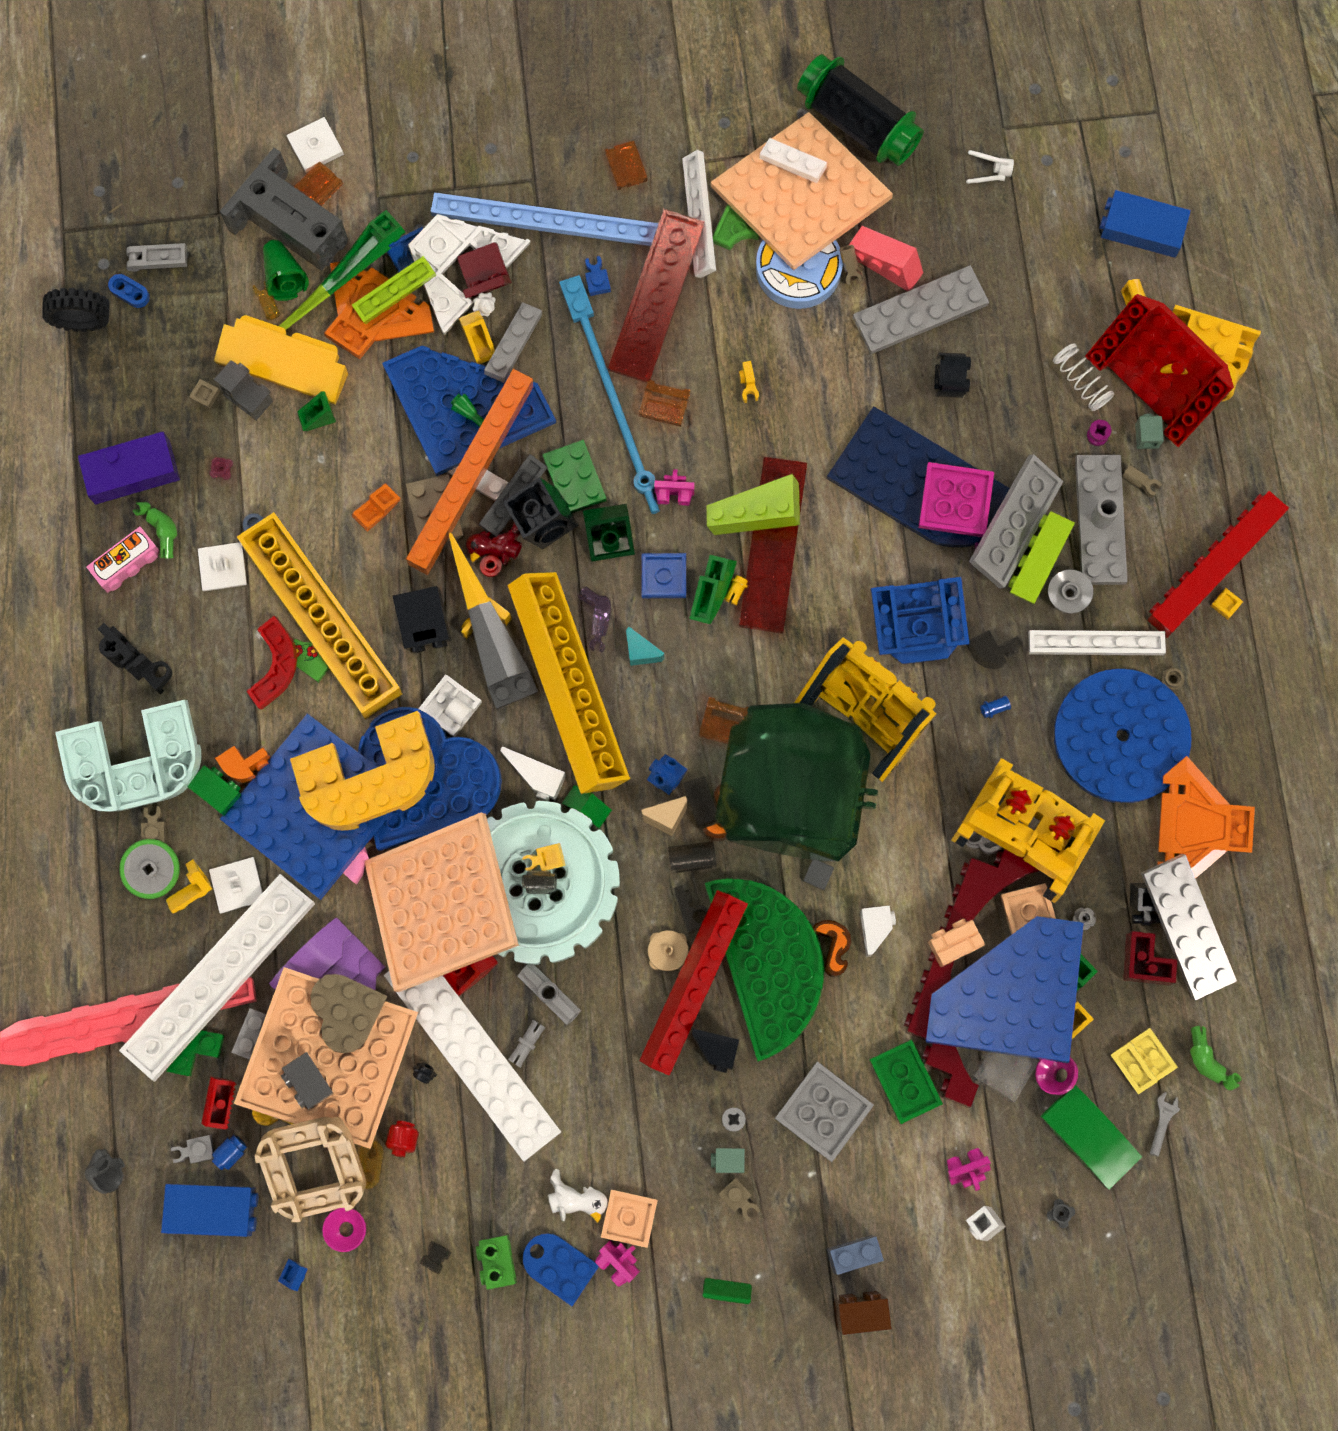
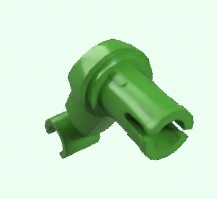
[133,502,177,558]
[1190,1026,1242,1090]

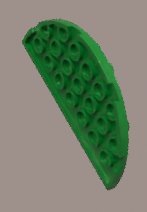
[705,879,824,1062]

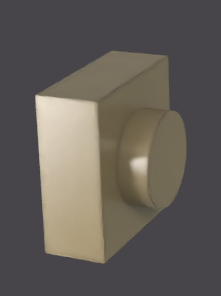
[189,379,221,410]

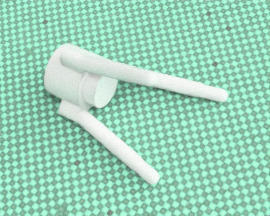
[966,150,1014,184]

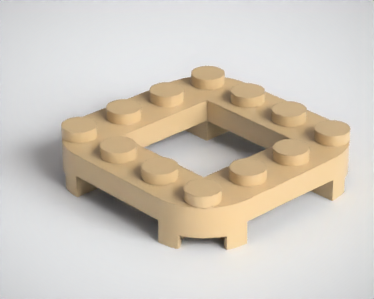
[255,1117,366,1222]

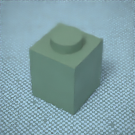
[1135,414,1164,449]
[711,1148,745,1173]

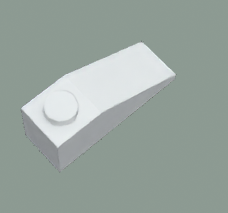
[500,747,566,801]

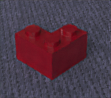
[1123,931,1177,986]

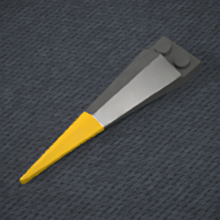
[449,533,538,710]

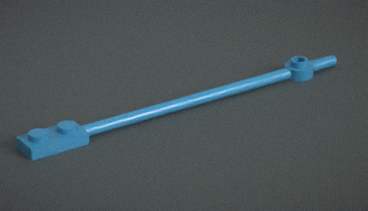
[559,275,660,514]

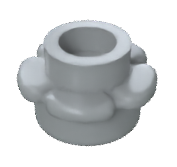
[1073,907,1096,930]

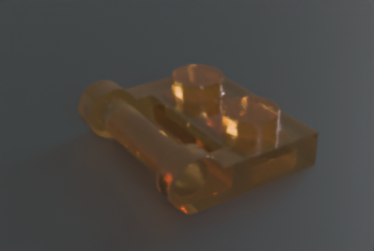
[639,379,691,427]
[699,697,753,748]

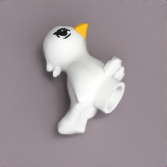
[548,1169,608,1223]

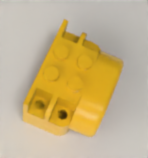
[1160,305,1261,402]

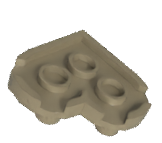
[310,974,387,1054]

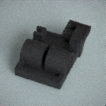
[98,623,172,695]

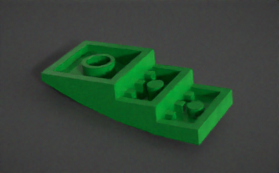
[1040,1085,1142,1190]

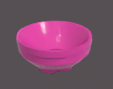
[1035,1057,1078,1095]
[322,1208,366,1252]

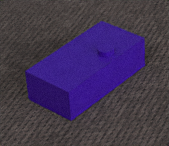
[78,431,180,505]

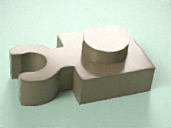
[141,806,166,843]
[719,1178,760,1221]

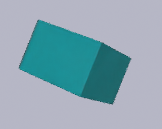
[626,627,665,666]

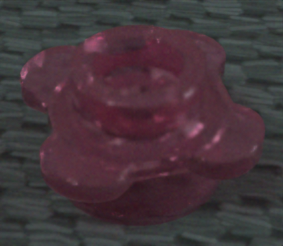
[210,457,233,480]

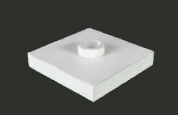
[286,117,344,173]

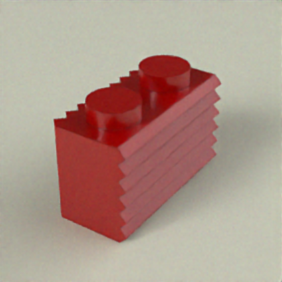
[201,1077,237,1129]

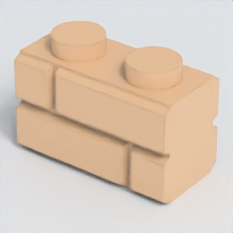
[928,919,985,967]

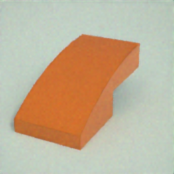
[352,483,401,532]

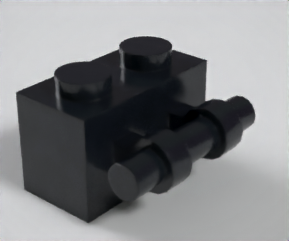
[1130,883,1162,926]

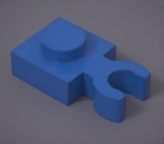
[585,256,611,296]

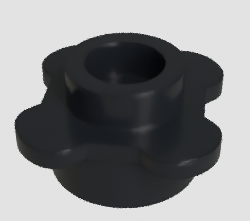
[413,1063,437,1084]

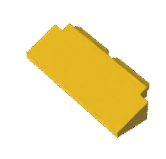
[214,315,348,405]

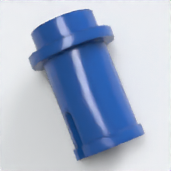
[980,696,1011,718]

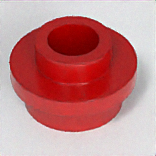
[480,555,502,577]

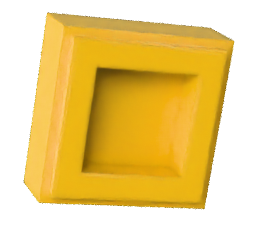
[1210,588,1243,620]

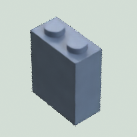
[826,1235,884,1275]

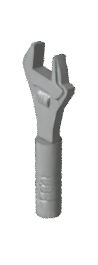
[1150,1092,1180,1157]

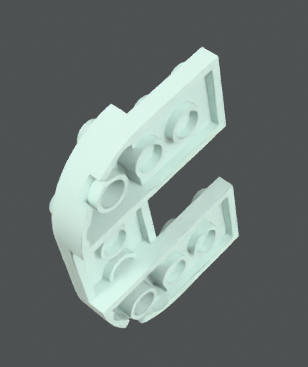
[55,700,201,812]

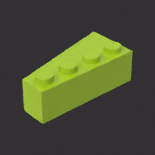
[706,474,800,535]
[1008,511,1075,605]

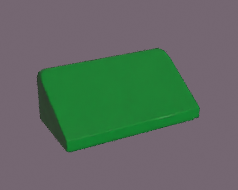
[702,1278,752,1305]

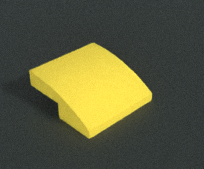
[1111,1028,1178,1094]

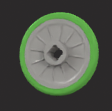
[119,839,180,899]

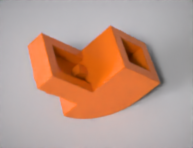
[215,746,271,783]

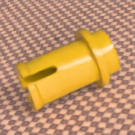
[724,575,748,605]

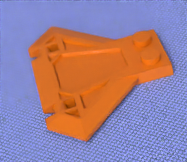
[324,262,434,359]
[1157,756,1255,878]

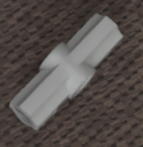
[517,964,581,1025]

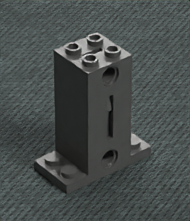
[219,148,348,271]

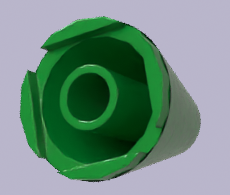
[263,240,309,301]

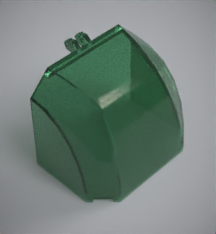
[715,703,878,862]

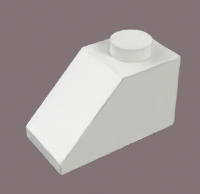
[860,906,896,957]

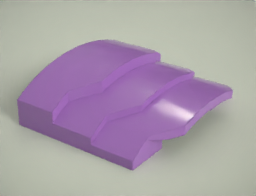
[269,918,386,990]

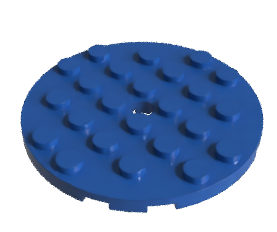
[1054,669,1192,803]

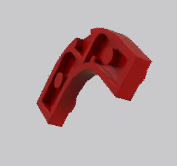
[246,616,297,710]

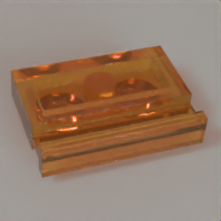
[605,140,647,190]
[294,161,343,206]

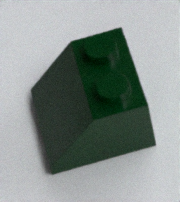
[583,504,635,562]

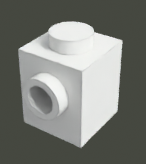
[966,1206,1006,1241]

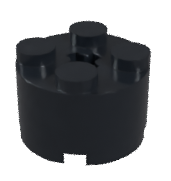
[934,352,971,398]

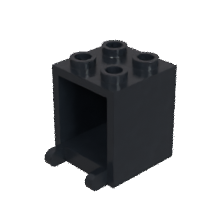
[393,586,452,653]

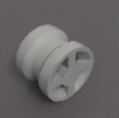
[722,1107,746,1132]

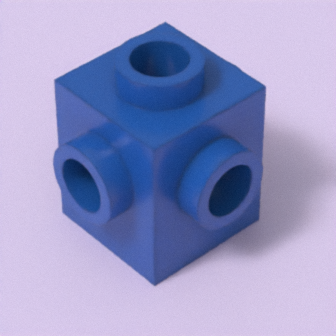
[647,754,688,795]

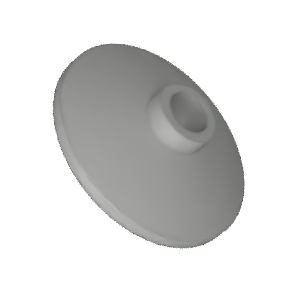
[1048,569,1093,614]

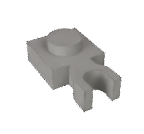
[171,1135,214,1164]

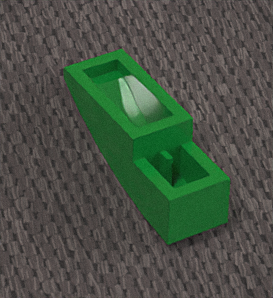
[689,555,737,624]

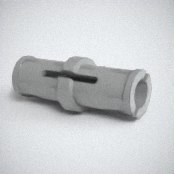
[508,1020,545,1068]

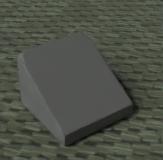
[803,858,834,890]

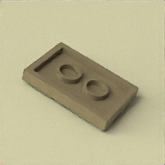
[406,474,464,542]

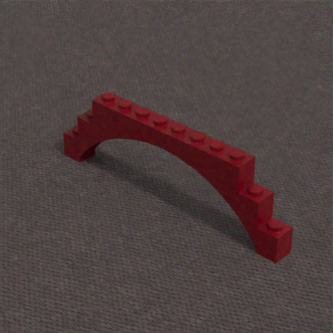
[903,841,1061,1108]

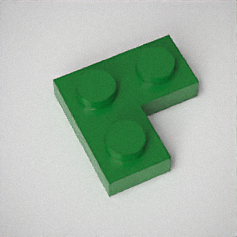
[166,1030,225,1077]

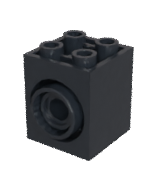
[503,477,579,549]

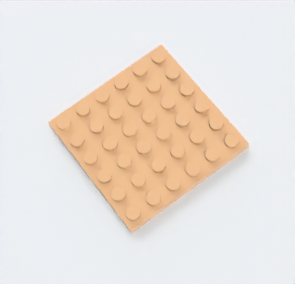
[711,112,893,271]
[365,812,519,992]
[234,967,418,1149]

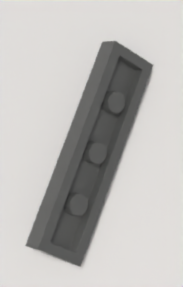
[478,454,547,537]

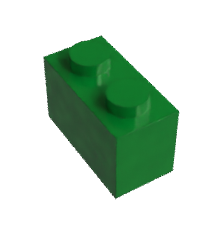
[187,765,241,816]

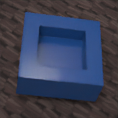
[278,1259,308,1291]

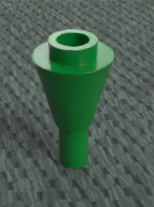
[451,393,484,427]

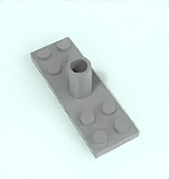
[1075,455,1127,585]

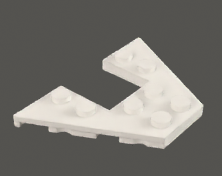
[408,214,531,335]

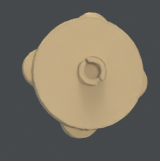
[648,931,688,971]

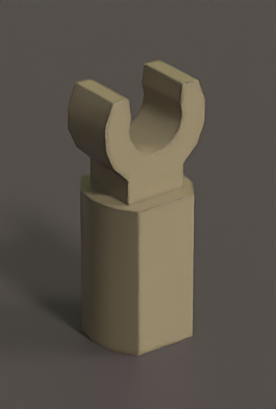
[840,245,862,285]
[1122,464,1162,498]

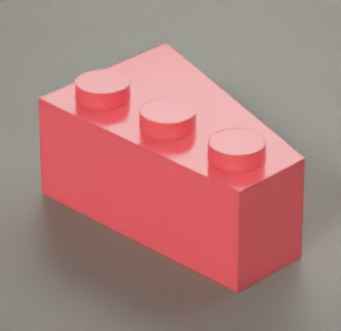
[849,226,923,291]

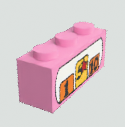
[86,527,160,593]

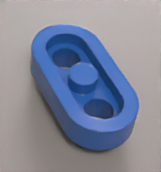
[108,274,150,308]

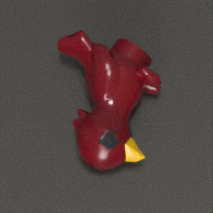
[466,523,522,565]

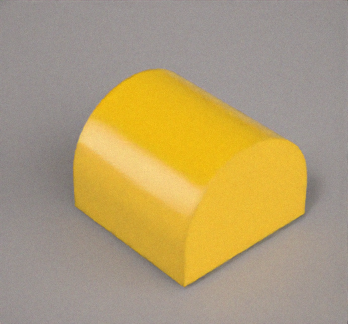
[1121,279,1146,305]

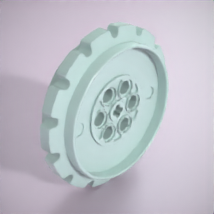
[487,801,620,965]

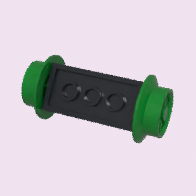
[797,54,924,166]

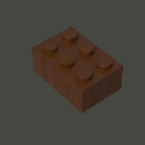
[834,1291,892,1335]

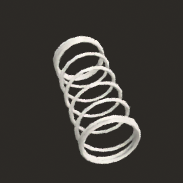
[1053,343,1114,411]

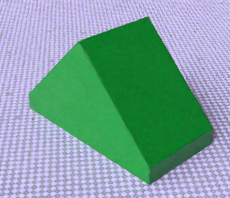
[297,391,336,431]
[562,785,612,829]

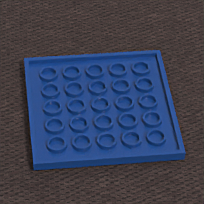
[220,713,392,900]

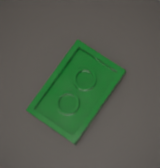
[542,440,607,513]
[869,1040,943,1124]

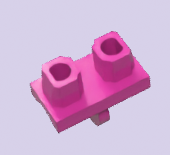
[654,469,694,506]
[947,1148,991,1191]
[595,1240,640,1287]

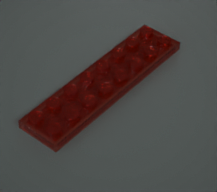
[608,209,705,384]
[739,457,807,633]

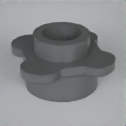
[1047,1199,1075,1228]

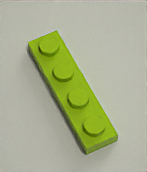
[352,256,437,324]

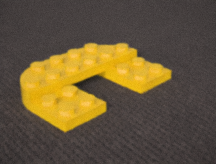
[290,711,435,831]

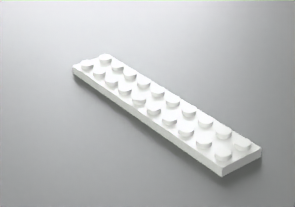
[119,874,315,1082]
[384,971,561,1162]

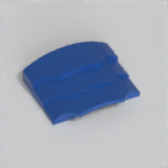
[871,577,969,664]

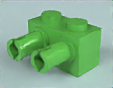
[476,1235,517,1290]

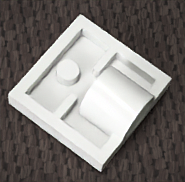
[419,674,482,737]

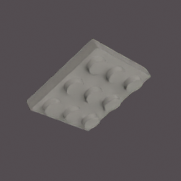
[775,1062,874,1162]

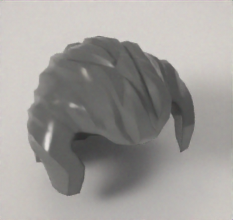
[85,1149,125,1194]

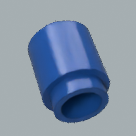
[212,1134,247,1170]

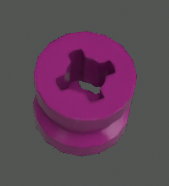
[1087,420,1112,446]

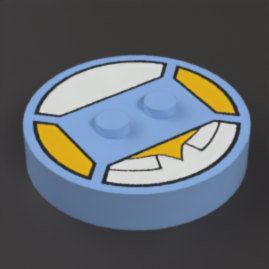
[756,240,843,309]

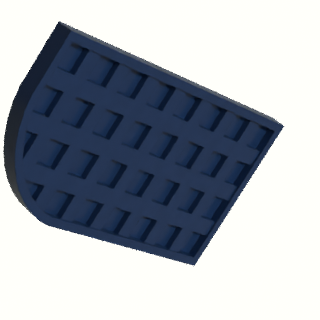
[826,406,1010,548]

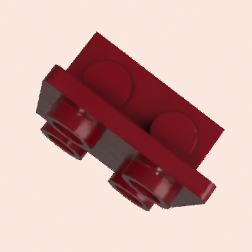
[457,242,512,298]

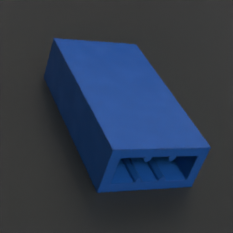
[1099,190,1191,258]
[161,1184,259,1237]

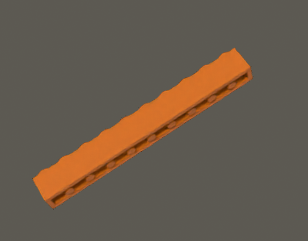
[406,369,533,575]

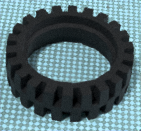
[42,288,109,332]

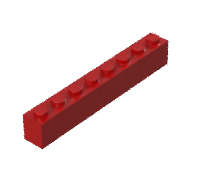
[1147,491,1289,638]
[639,890,748,1076]

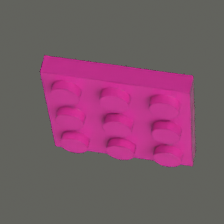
[918,462,994,537]

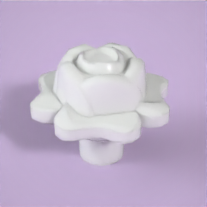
[473,292,496,317]

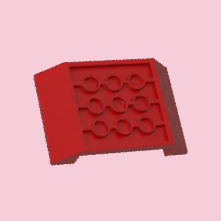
[1085,294,1234,448]

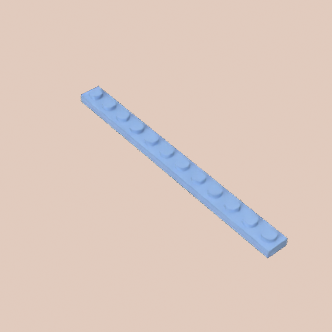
[431,193,688,251]

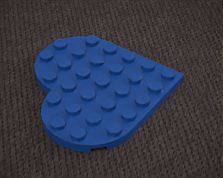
[358,707,502,851]

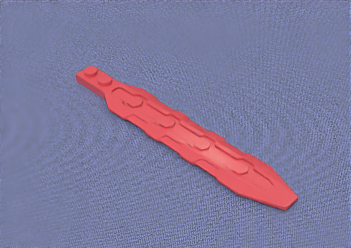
[0,977,257,1067]

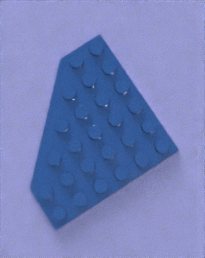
[382,346,556,476]
[926,916,1084,1063]

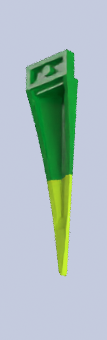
[279,210,405,330]

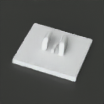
[198,542,247,592]
[209,857,263,914]

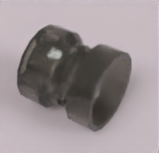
[419,1241,452,1274]

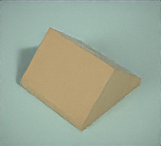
[642,796,687,836]

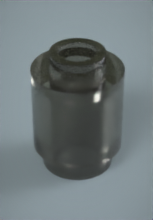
[522,870,557,894]

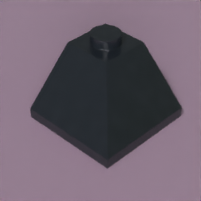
[692,1029,739,1073]

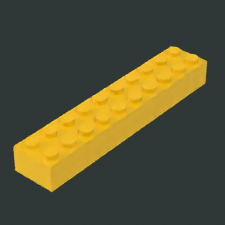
[237,512,402,720]
[508,572,630,794]

